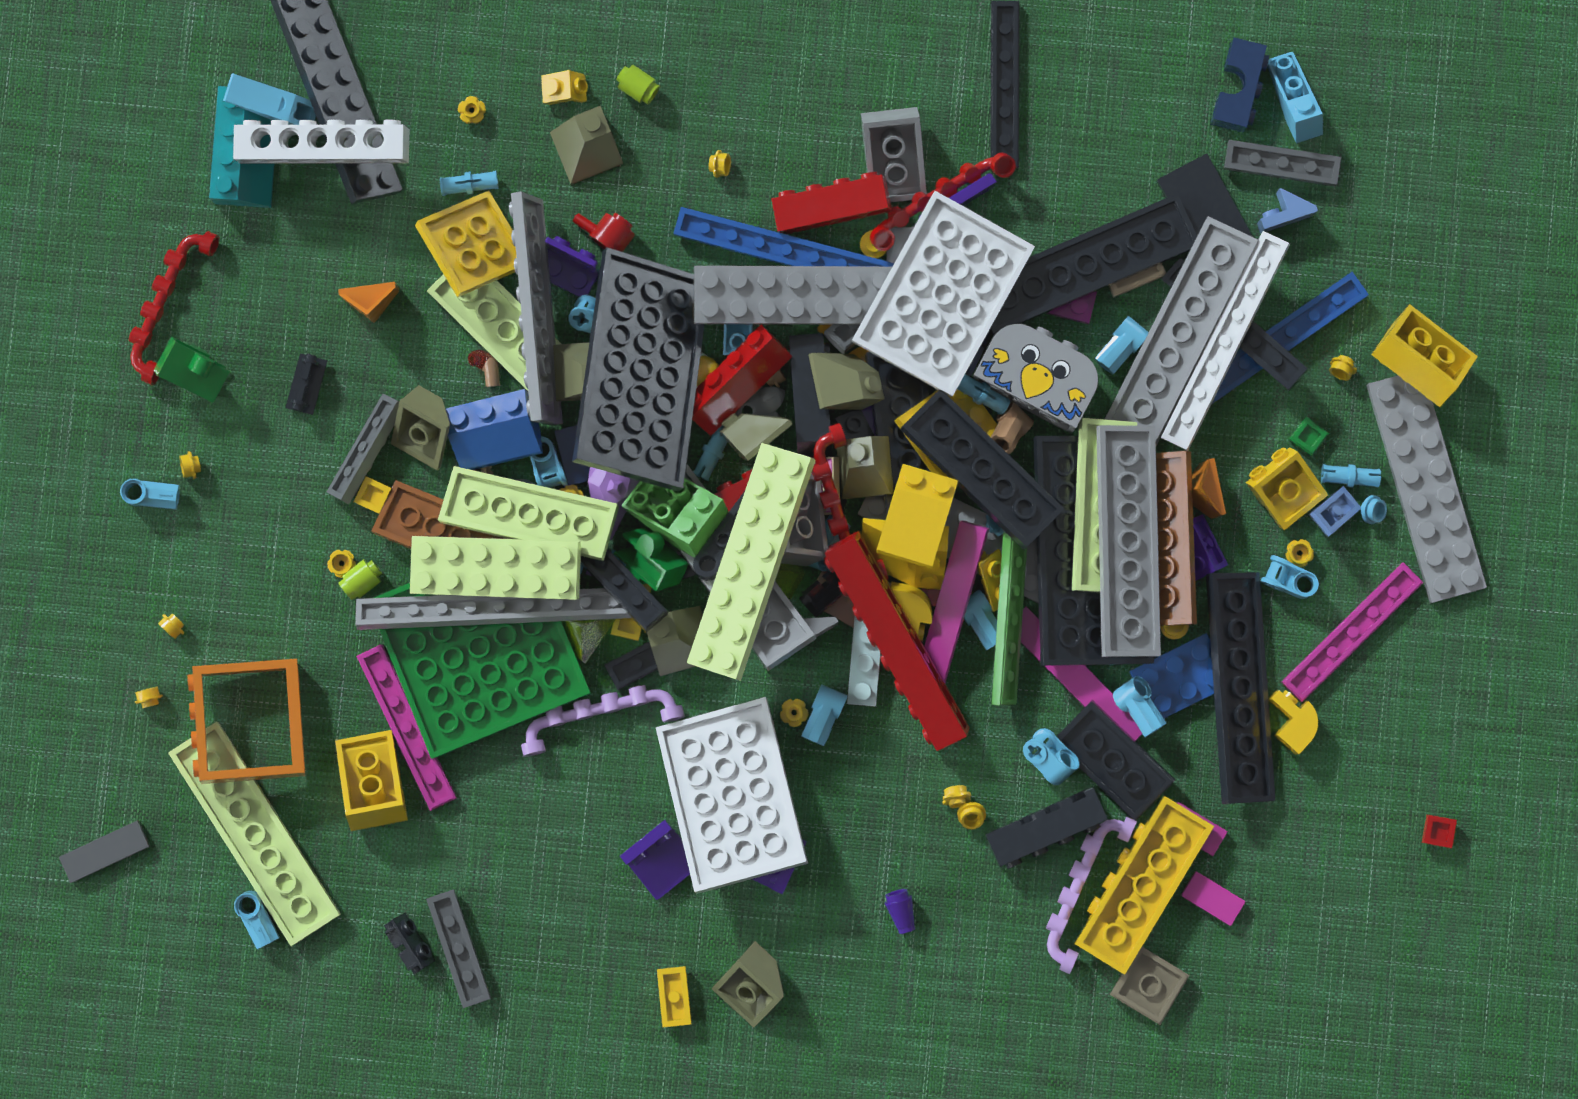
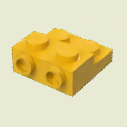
[1245,447,1328,530]

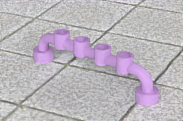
[521,685,685,757]
[1046,817,1137,974]

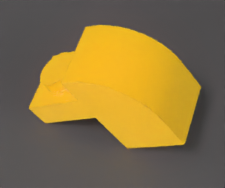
[891,582,932,641]
[1268,690,1318,755]

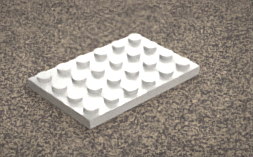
[851,191,1035,397]
[656,697,808,894]

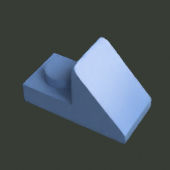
[1257,188,1318,234]
[1308,486,1361,537]

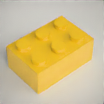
[1371,304,1478,407]

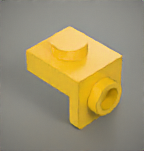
[541,70,588,105]

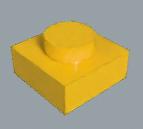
[354,476,392,514]

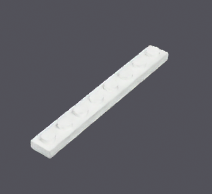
[1161,231,1290,451]

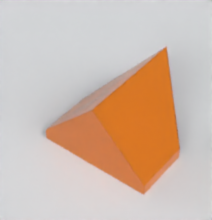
[338,282,399,323]
[1192,458,1226,519]

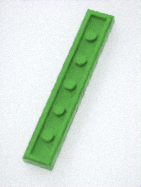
[991,532,1027,706]

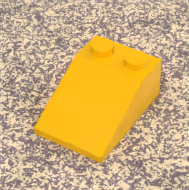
[876,464,958,569]
[861,518,949,590]
[335,730,408,831]

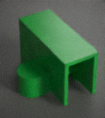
[154,337,230,403]
[614,527,689,591]

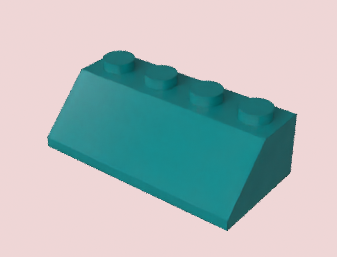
[209,86,275,208]

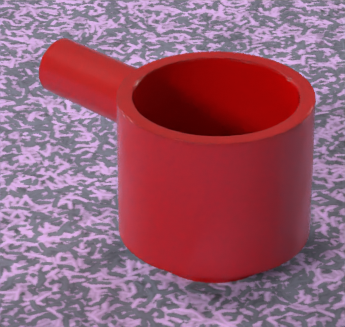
[573,213,635,252]

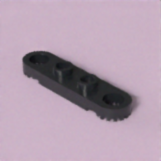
[693,491,745,581]

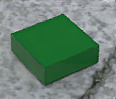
[1288,416,1329,457]

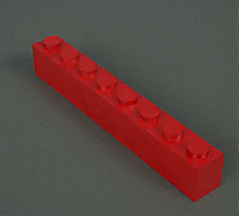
[824,531,970,751]

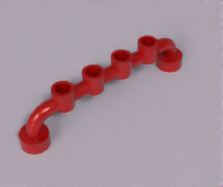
[870,153,1016,251]
[129,231,220,386]
[812,423,889,581]

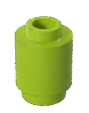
[616,65,660,105]
[338,559,382,600]

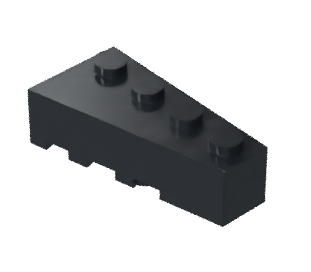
[789,333,836,458]
[985,788,1108,869]

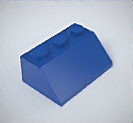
[446,389,543,470]

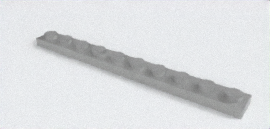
[356,588,632,630]

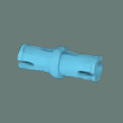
[440,171,499,196]
[957,373,1010,415]
[693,425,727,481]
[1321,464,1381,487]

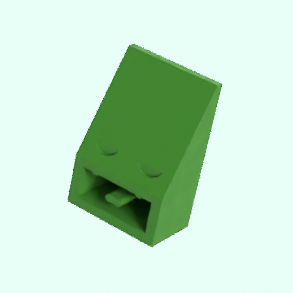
[621,478,729,558]

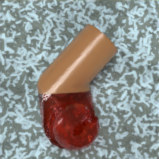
[468,349,500,387]

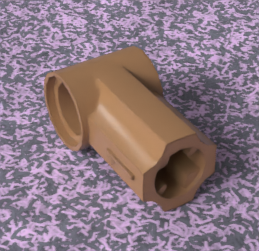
[991,401,1034,454]

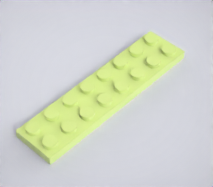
[687,443,816,681]
[168,722,341,946]

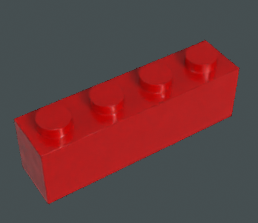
[771,172,892,235]
[692,325,792,436]

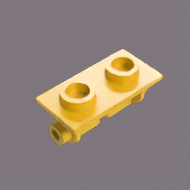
[978,549,1002,612]

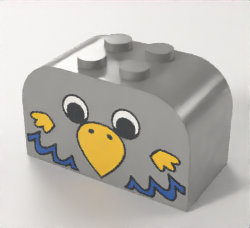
[973,324,1098,434]

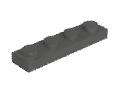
[1223,140,1341,187]
[326,394,399,504]
[426,889,491,1008]

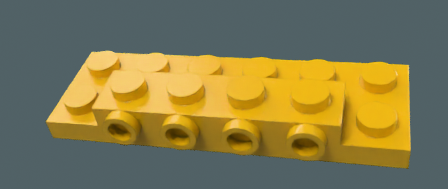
[1075,796,1214,975]

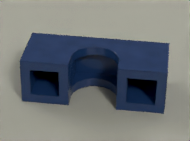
[1210,38,1269,132]

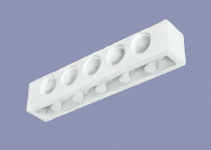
[233,120,409,163]

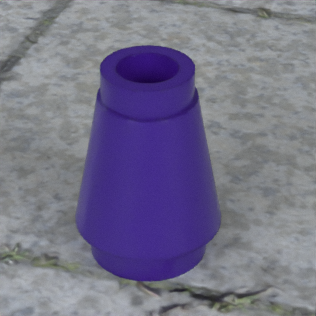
[884,889,915,934]

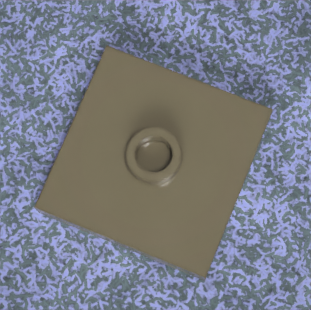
[1110,947,1189,1025]

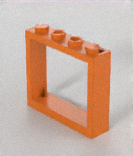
[188,659,305,784]

